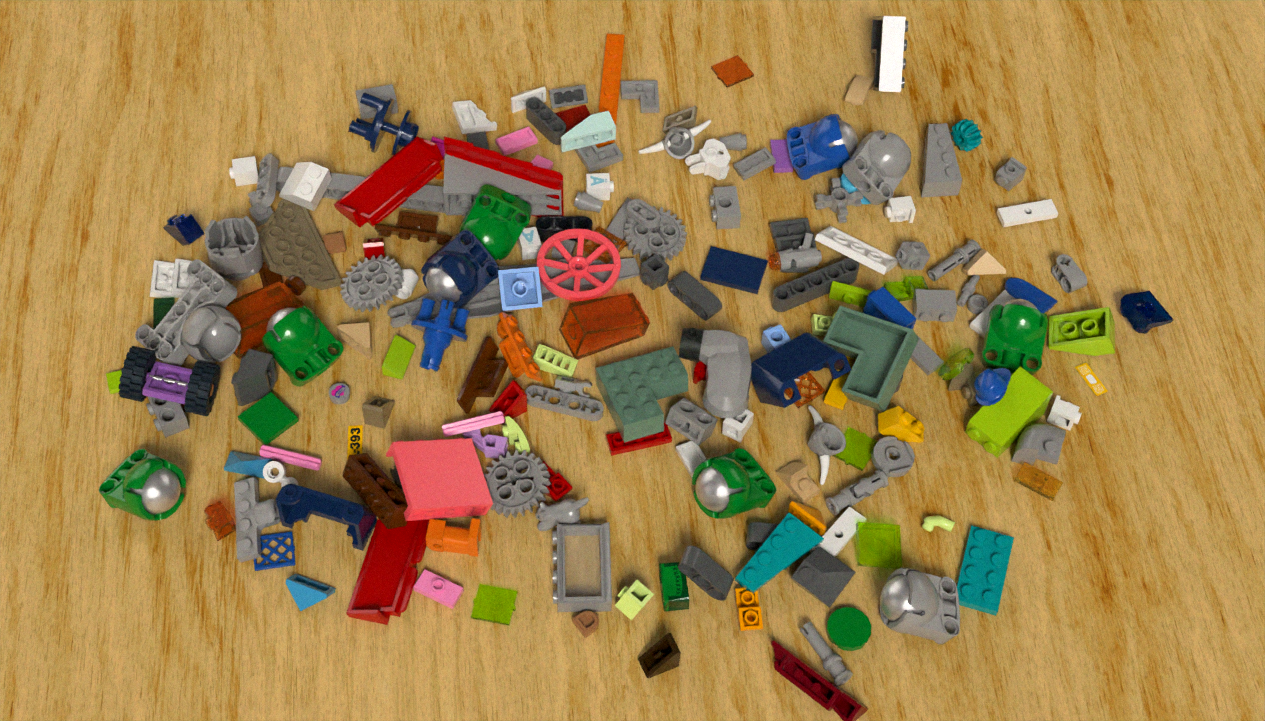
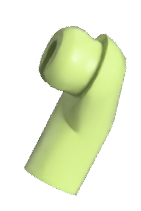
[922,515,955,532]

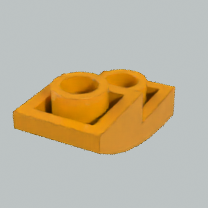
[734,588,763,631]

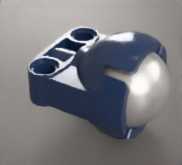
[421,230,500,309]

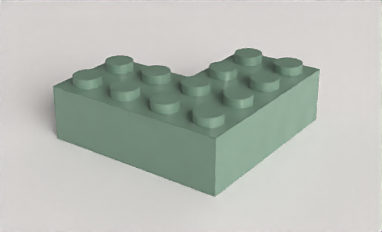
[823,306,919,412]
[596,346,688,443]

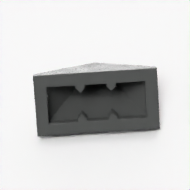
[549,84,588,108]

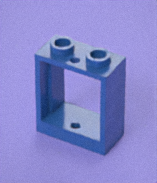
[863,287,917,329]

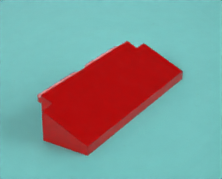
[334,136,443,228]
[346,518,429,625]

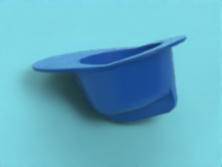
[974,368,1011,406]

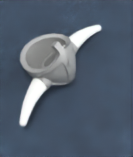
[638,120,711,159]
[808,405,846,485]

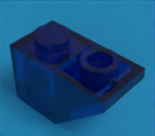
[163,213,205,246]

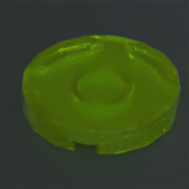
[938,347,974,380]

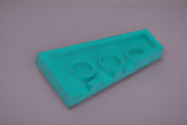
[735,513,824,593]

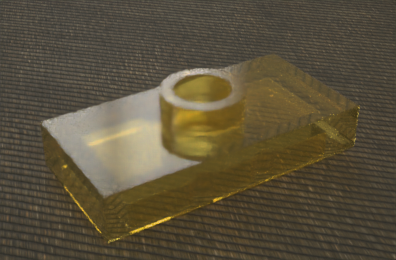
[1014,462,1063,501]

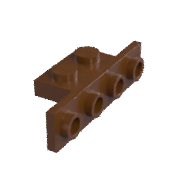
[374,211,453,245]
[457,337,508,414]

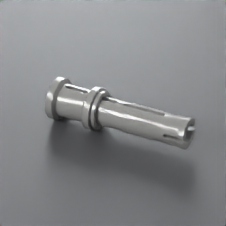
[928,239,981,281]
[800,622,853,686]

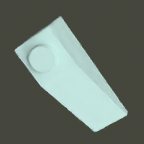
[561,111,616,152]

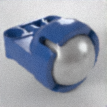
[787,114,858,180]

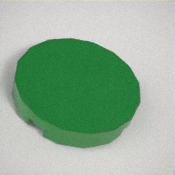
[826,607,871,651]

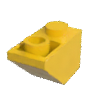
[878,406,925,443]

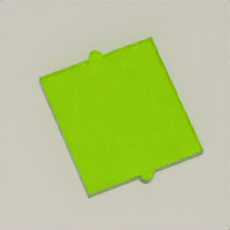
[832,427,878,471]
[471,584,518,626]

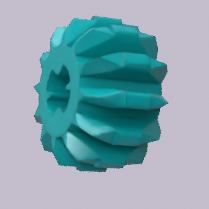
[951,119,983,152]

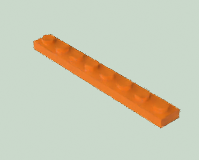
[595,33,625,147]

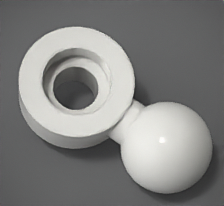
[263,461,298,488]

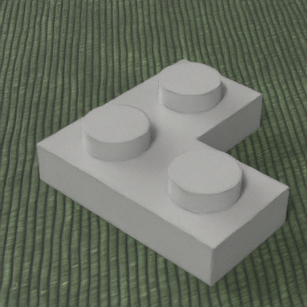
[621,80,660,113]
[575,143,623,173]

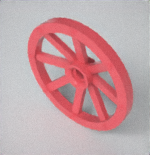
[537,229,621,301]

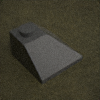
[791,546,856,608]

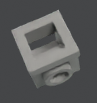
[994,157,1027,191]

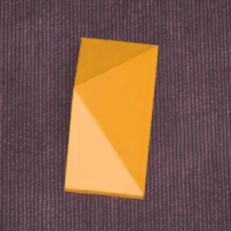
[788,501,826,537]

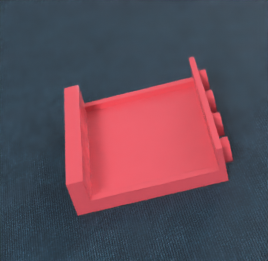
[386,438,493,521]

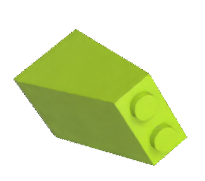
[965,367,1053,458]

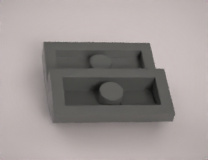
[769,218,817,253]

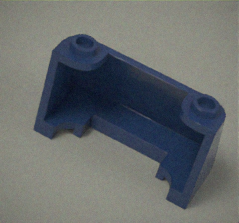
[275,484,377,551]

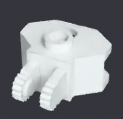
[685,138,731,180]

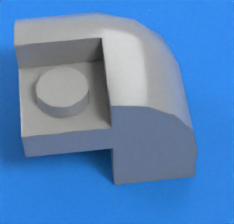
[1012,423,1066,467]

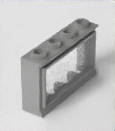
[552,522,612,612]

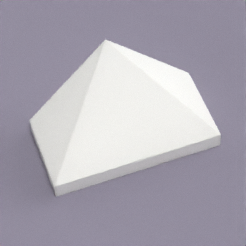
[511,86,546,113]

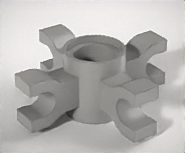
[815,178,863,223]

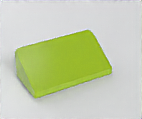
[382,335,416,380]

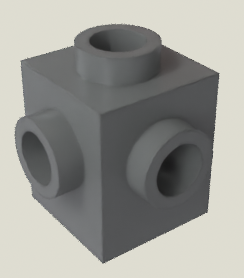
[640,254,669,290]

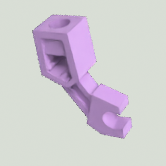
[462,429,509,459]

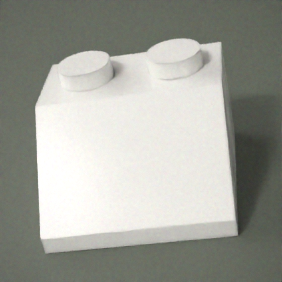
[279,162,332,211]

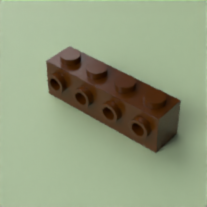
[342,453,408,529]

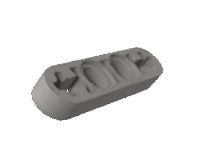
[255,153,279,208]
[525,385,604,421]

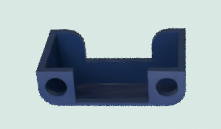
[751,333,851,408]

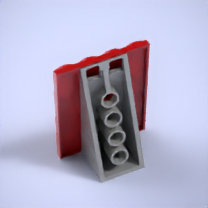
[443,136,564,218]

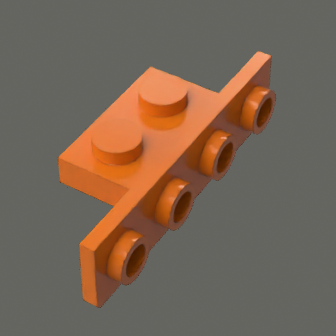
[499,312,543,382]

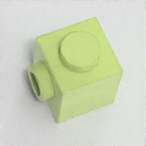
[615,580,654,620]

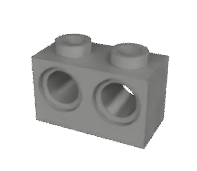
[146,396,189,438]
[665,398,718,445]

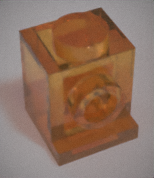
[204,501,236,541]

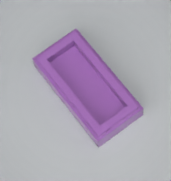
[770,139,793,173]

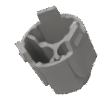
[205,216,263,281]

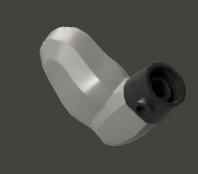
[679,328,752,418]

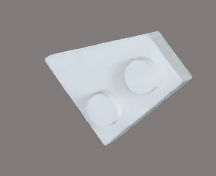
[452,100,497,134]

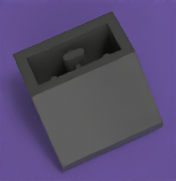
[231,349,278,406]

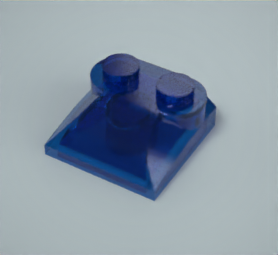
[1120,291,1174,334]

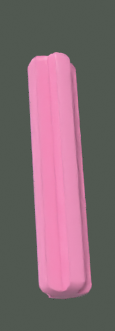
[442,411,504,437]
[259,444,322,471]

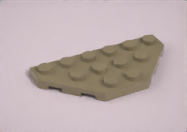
[258,199,341,290]

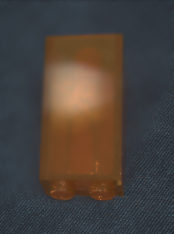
[225,281,304,359]
[559,293,650,360]

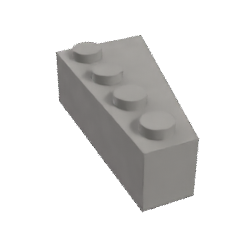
[921,123,962,197]

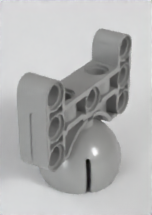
[135,259,241,367]

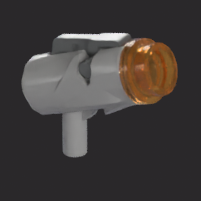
[769,233,822,273]

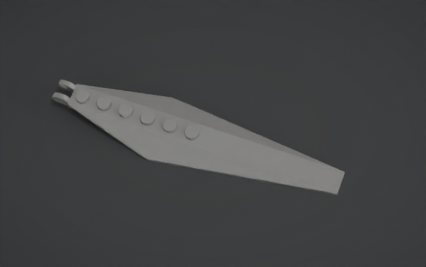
[388,258,640,328]

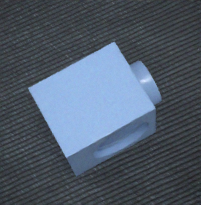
[761,324,791,353]

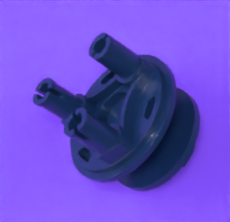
[348,93,419,155]

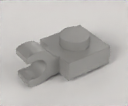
[248,191,274,227]
[554,375,592,398]

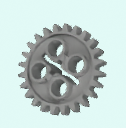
[623,206,687,262]
[340,255,404,312]
[484,450,551,518]

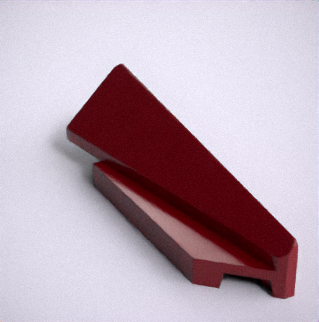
[771,640,868,721]

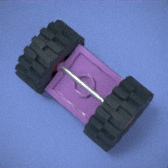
[119,346,220,416]

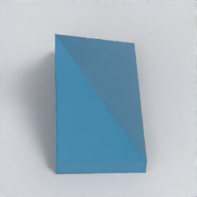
[224,451,272,479]
[286,574,336,611]

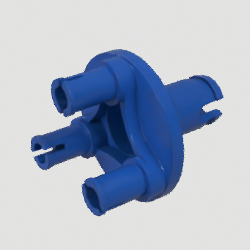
[411,298,470,372]

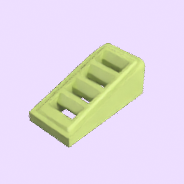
[533,344,578,378]

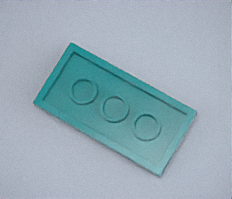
[957,525,1014,616]

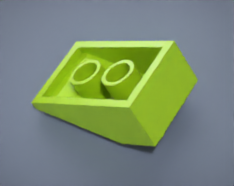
[1049,307,1115,356]

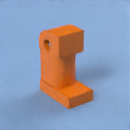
[426,518,482,557]

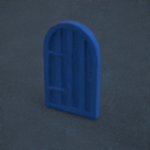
[1004,278,1057,313]

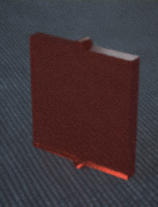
[555,105,592,133]

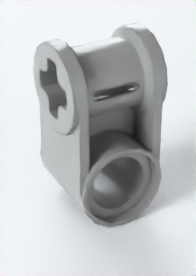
[1051,254,1088,293]

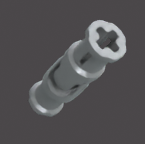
[825,470,889,515]

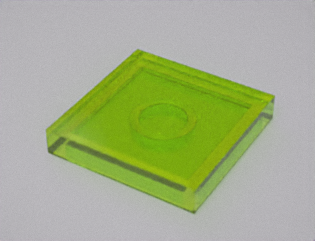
[856,522,902,569]

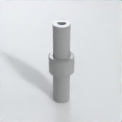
[957,275,980,307]

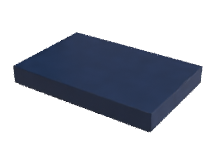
[700,246,768,295]

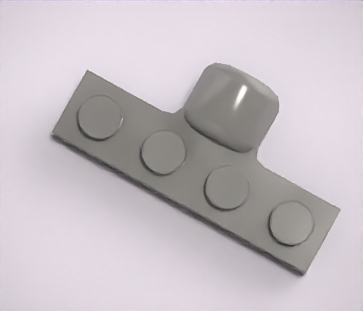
[234,477,281,562]

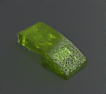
[883,276,929,302]

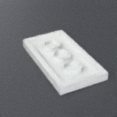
[815,226,898,275]

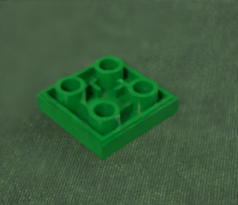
[237,392,298,445]

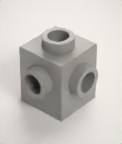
[895,241,930,270]

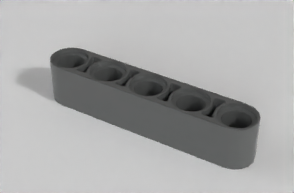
[772,258,859,312]

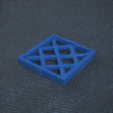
[254,532,295,571]

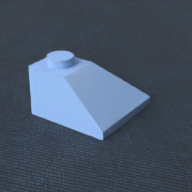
[498,267,543,311]

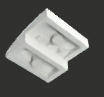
[149,258,194,298]

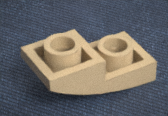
[845,75,874,105]

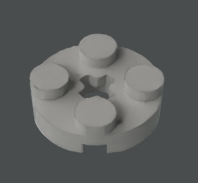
[871,436,915,478]

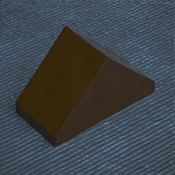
[638,633,681,678]

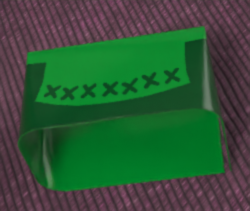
[659,562,689,612]

